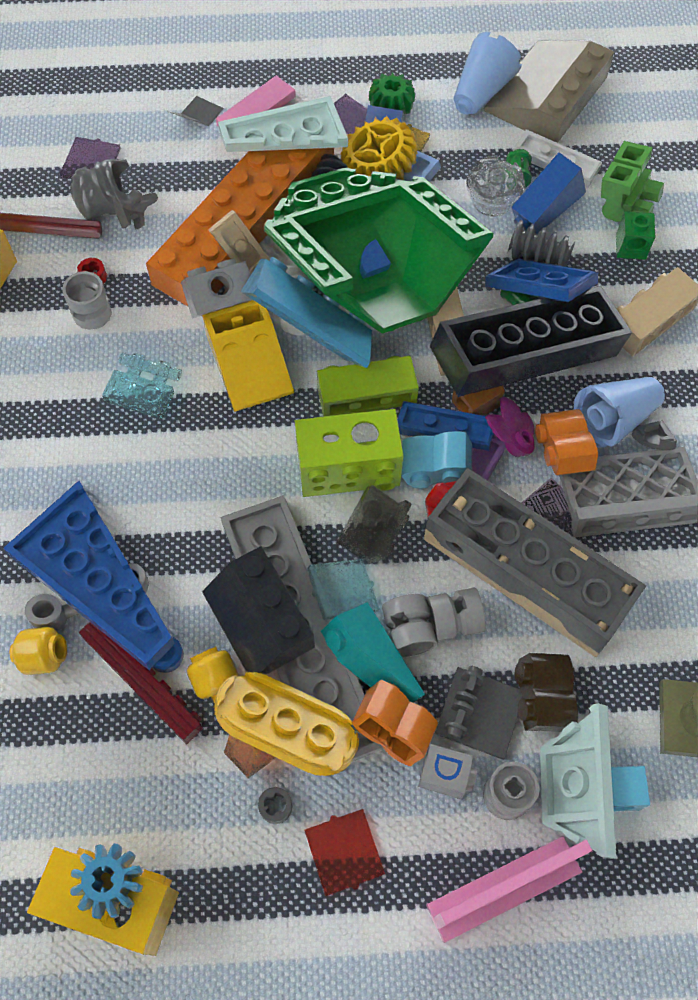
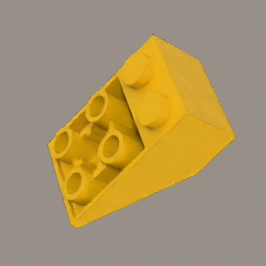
[202,300,294,412]

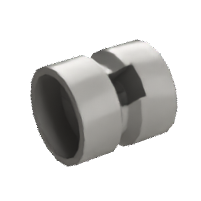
[62,271,112,330]
[426,587,486,641]
[382,594,438,657]
[483,761,540,820]

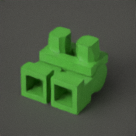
[601,141,664,222]

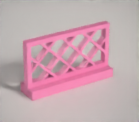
[426,836,592,943]

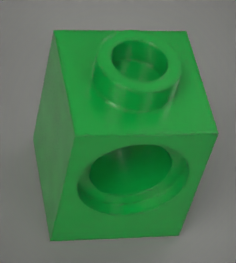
[616,211,656,260]

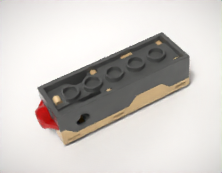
[424,468,647,657]

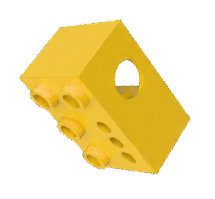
[27,847,179,956]

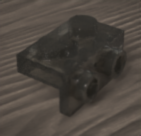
[336,485,412,564]

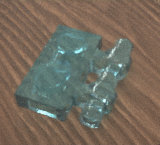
[102,352,182,419]

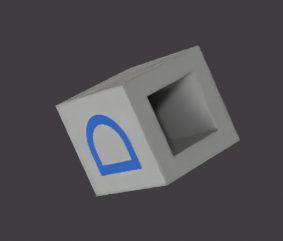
[418,744,478,799]

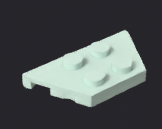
[540,703,616,859]

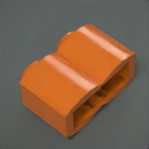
[535,409,598,475]
[352,680,438,766]

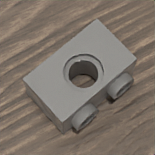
[181,259,252,319]

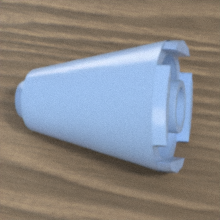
[453,32,522,115]
[574,377,665,448]

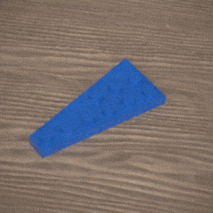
[3,481,175,670]

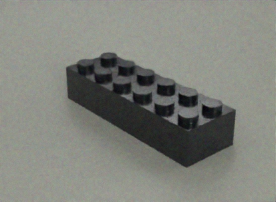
[430,285,632,397]

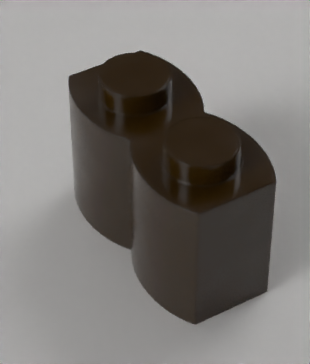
[514,653,578,732]

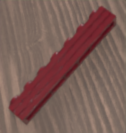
[78,622,203,745]

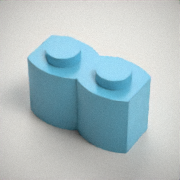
[401,431,472,489]

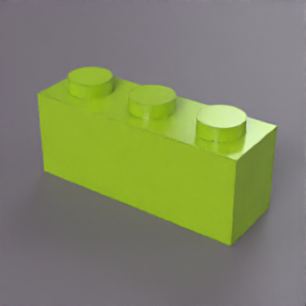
[317,356,419,417]

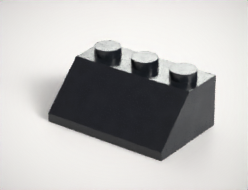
[202,546,315,675]

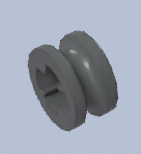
[258,787,293,824]

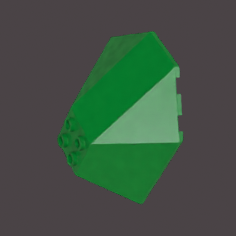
[264,168,494,334]

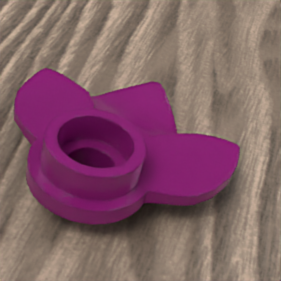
[485,397,535,457]

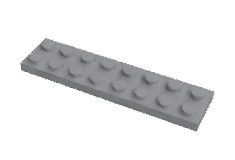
[220,495,383,776]

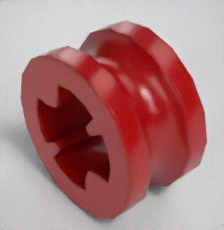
[77,257,107,284]

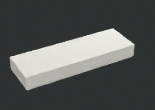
[513,129,602,188]

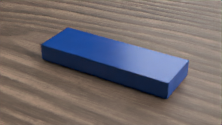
[397,401,494,451]

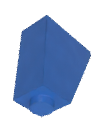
[511,152,586,235]

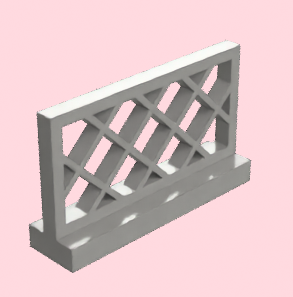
[559,447,698,538]

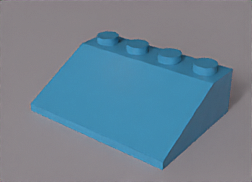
[241,257,372,368]

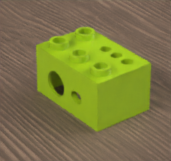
[294,409,404,497]

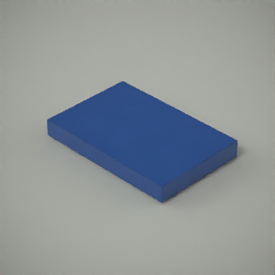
[485,259,598,302]

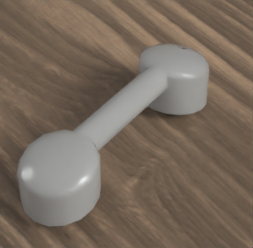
[25,563,149,631]

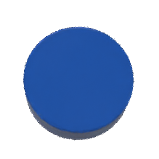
[153,637,184,673]

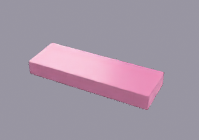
[216,75,296,127]

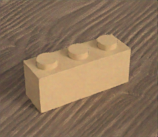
[616,267,698,357]

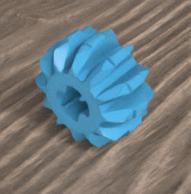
[70,843,143,919]

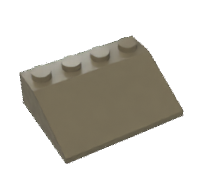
[484,41,614,143]

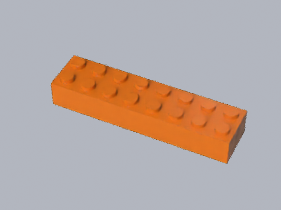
[146,148,334,306]

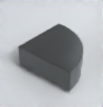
[631,420,677,450]

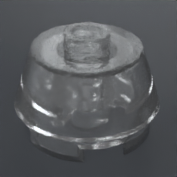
[466,155,525,217]

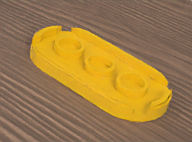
[214,672,359,776]

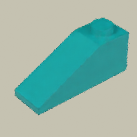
[320,602,425,703]

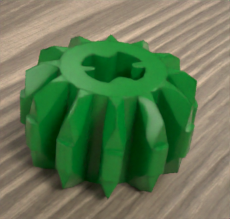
[368,72,416,114]

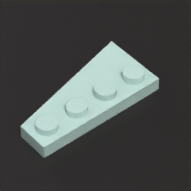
[218,96,348,152]

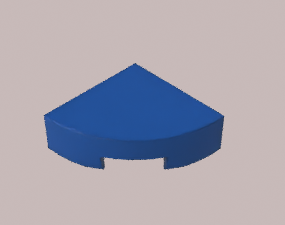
[359,239,391,279]

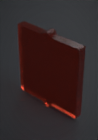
[304,809,385,897]

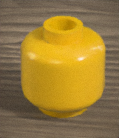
[9,627,67,675]
[186,646,240,703]

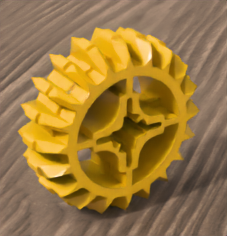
[340,116,418,180]

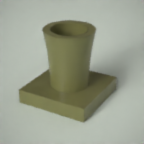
[659,679,698,758]

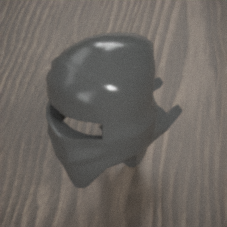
[70,159,158,229]

